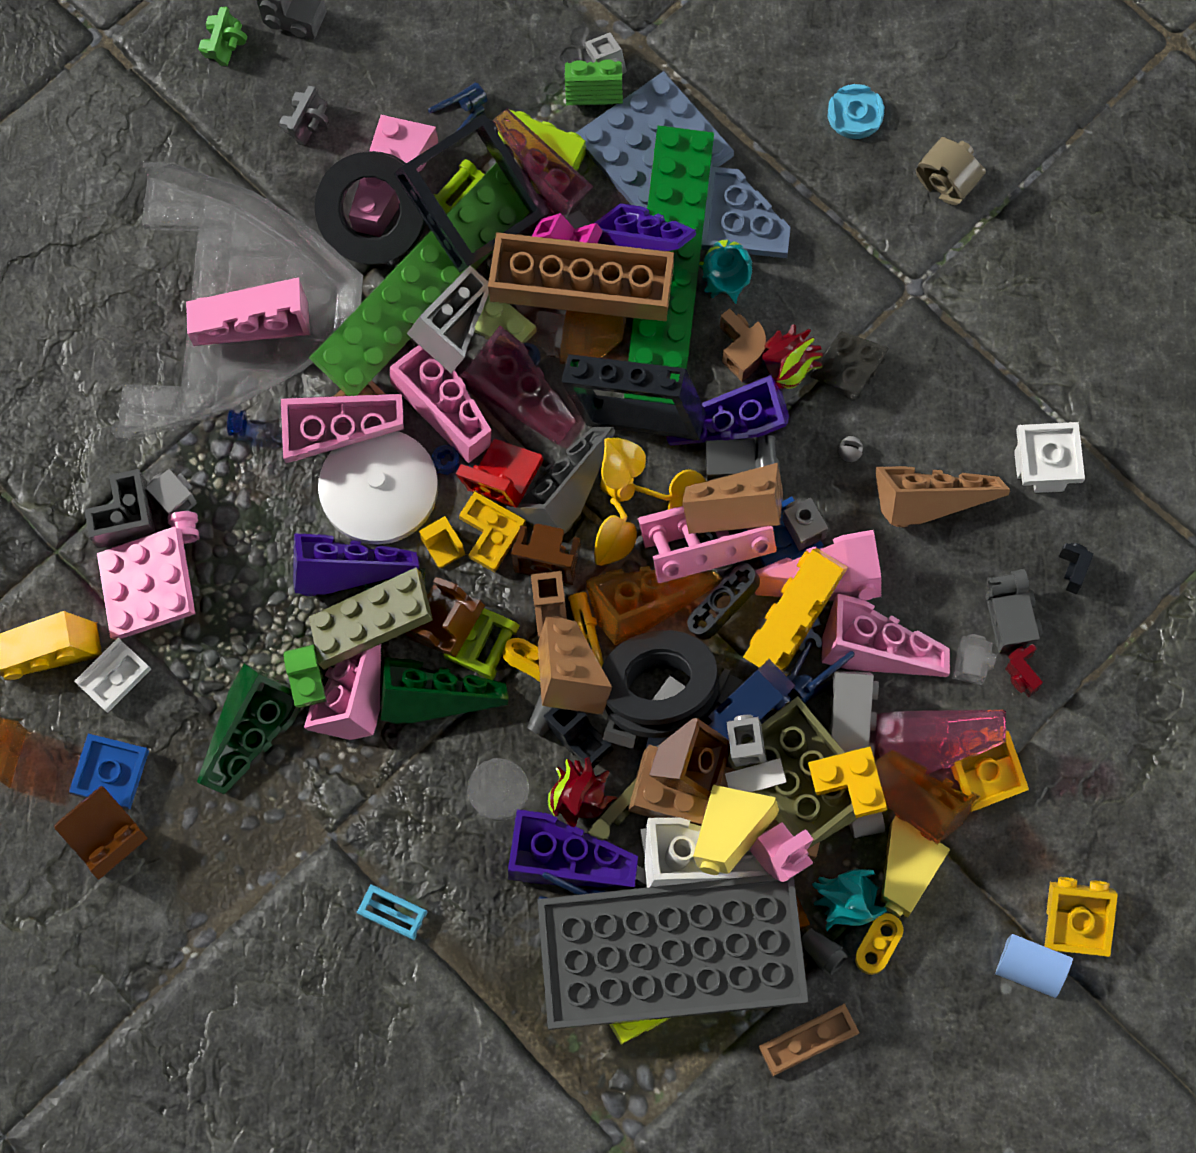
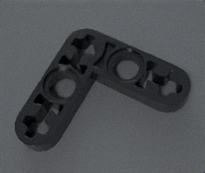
[687,532,760,640]

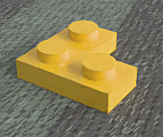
[459,491,526,573]
[808,746,887,818]

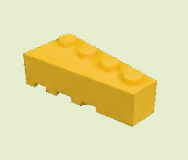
[743,548,848,672]

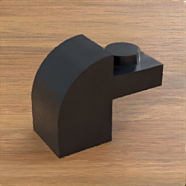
[544,707,614,768]

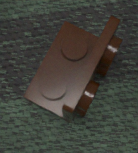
[54,786,148,880]

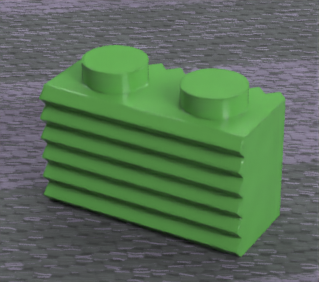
[565,60,623,106]

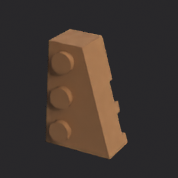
[683,463,783,534]
[538,617,612,715]

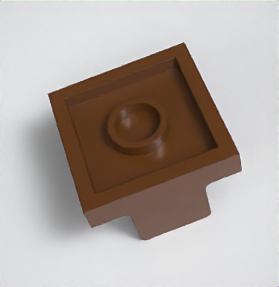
[511,524,581,585]
[405,577,485,658]

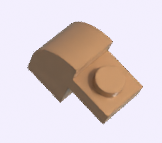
[720,308,766,382]
[531,571,567,637]

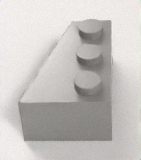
[407,266,489,374]
[829,670,879,757]

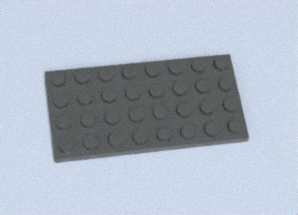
[537,875,809,1030]

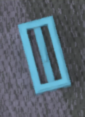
[357,884,428,941]

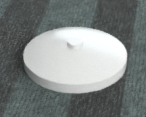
[318,431,438,545]

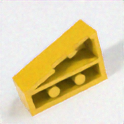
[0,611,102,680]

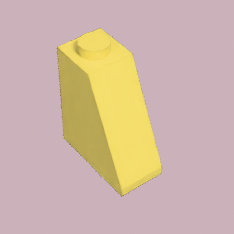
[693,785,779,875]
[881,815,950,918]

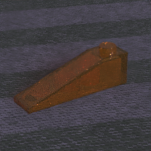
[586,566,721,645]

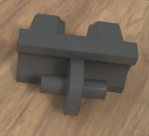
[279,86,329,145]

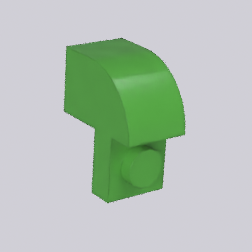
[284,644,327,709]

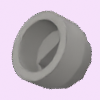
[838,436,863,462]

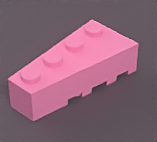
[349,115,439,237]
[186,277,310,346]
[281,394,404,464]

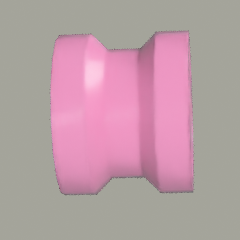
[167,511,200,544]

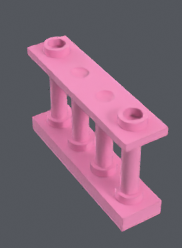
[638,506,777,583]

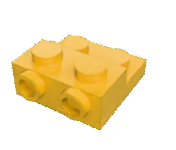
[945,726,1029,812]
[1044,877,1118,957]

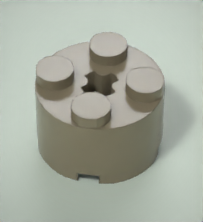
[916,137,986,205]

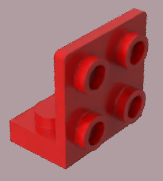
[456,439,544,508]

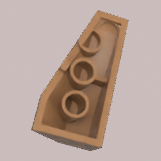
[876,466,1010,527]

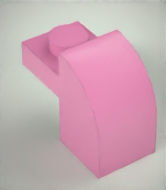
[750,822,814,882]

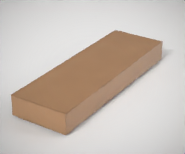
[758,1004,859,1076]

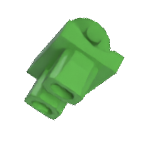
[198,7,247,66]

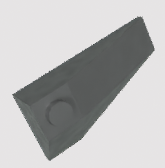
[506,427,616,534]

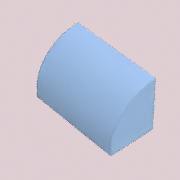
[995,934,1073,998]

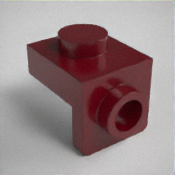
[1005,644,1043,697]

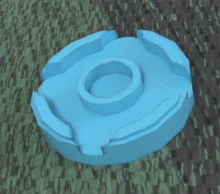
[827,84,885,139]

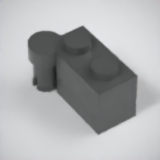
[705,435,780,481]
[986,569,1043,653]

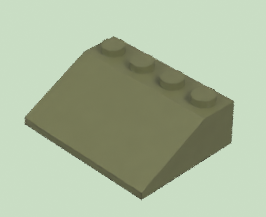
[728,696,858,849]

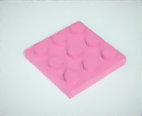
[97,527,195,640]

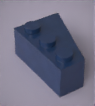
[703,659,795,740]

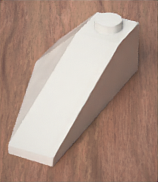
[645,817,769,888]

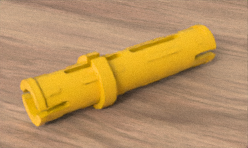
[568,592,604,668]

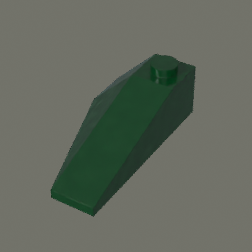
[380,657,509,724]
[197,663,301,794]

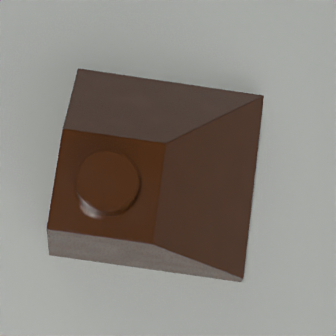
[649,718,730,801]

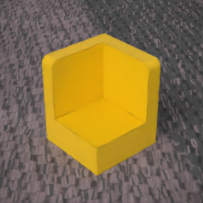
[419,516,465,568]

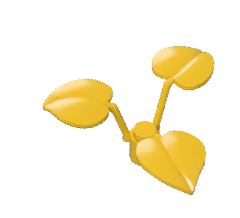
[594,438,706,566]

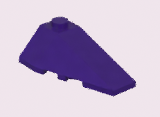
[593,203,696,251]
[666,375,789,446]
[293,533,419,596]
[508,809,638,889]

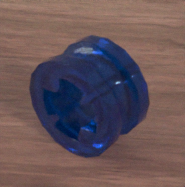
[227,410,247,437]
[432,445,460,475]

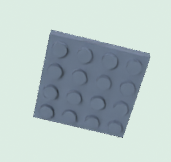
[576,71,734,208]

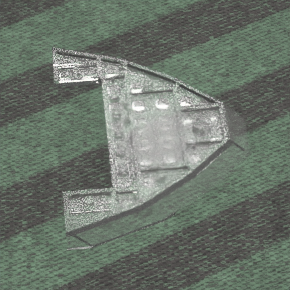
[111,162,363,443]

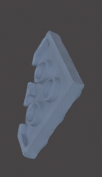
[701,166,790,258]

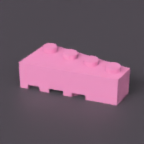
[390,345,492,463]

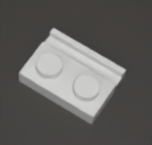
[74,638,151,713]

